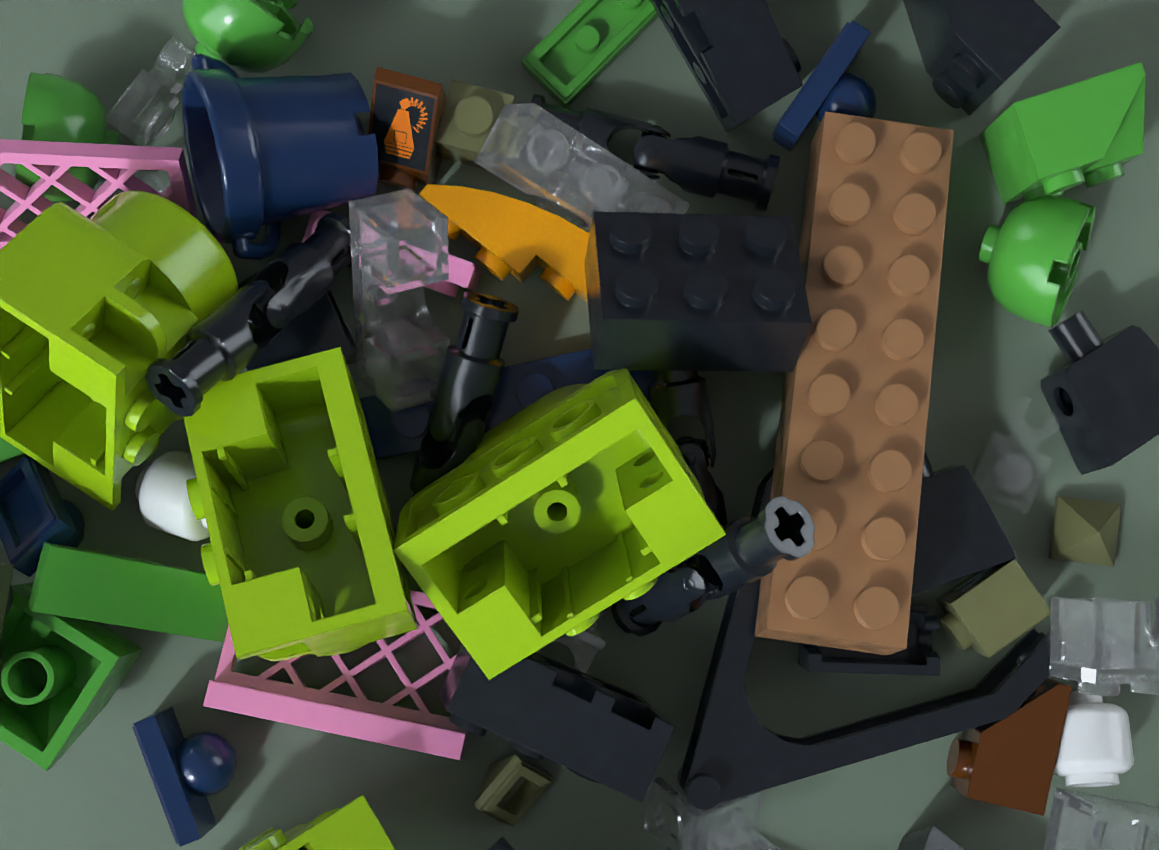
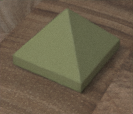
[1048,496,1121,567]
[474,754,554,827]

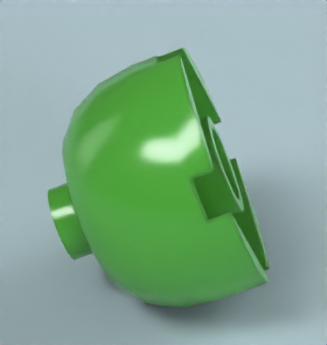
[182,0,314,73]
[15,72,120,203]
[979,195,1096,328]

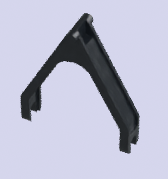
[677,468,1069,810]

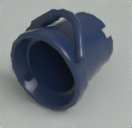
[182,53,378,260]

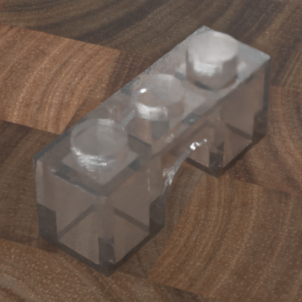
[474,103,690,233]
[349,189,450,412]
[1050,597,1159,696]

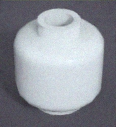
[135,450,209,541]
[1053,691,1134,787]

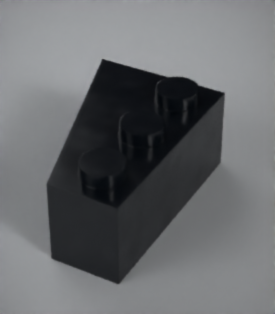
[650,0,803,131]
[439,644,675,802]

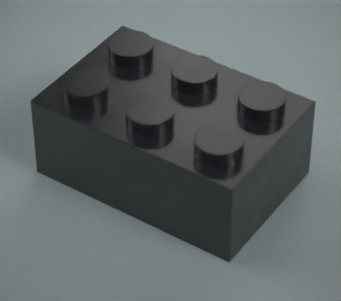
[584,211,812,372]

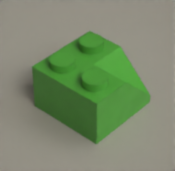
[979,62,1146,205]
[0,582,143,771]

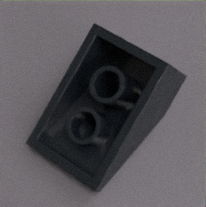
[903,0,1061,116]

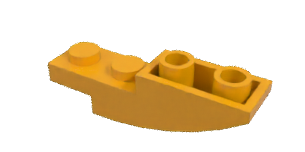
[419,184,590,317]

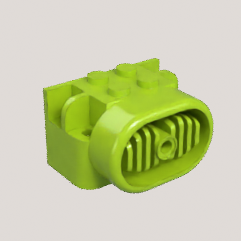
[0,190,238,511]
[183,347,419,661]
[393,368,726,680]

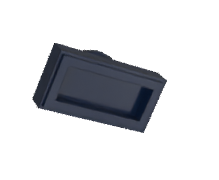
[772,20,877,152]
[0,455,85,577]
[132,707,236,847]

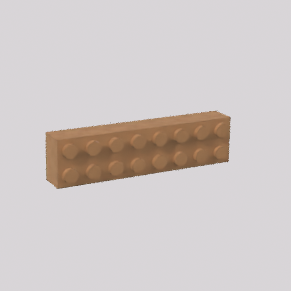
[755,111,954,656]

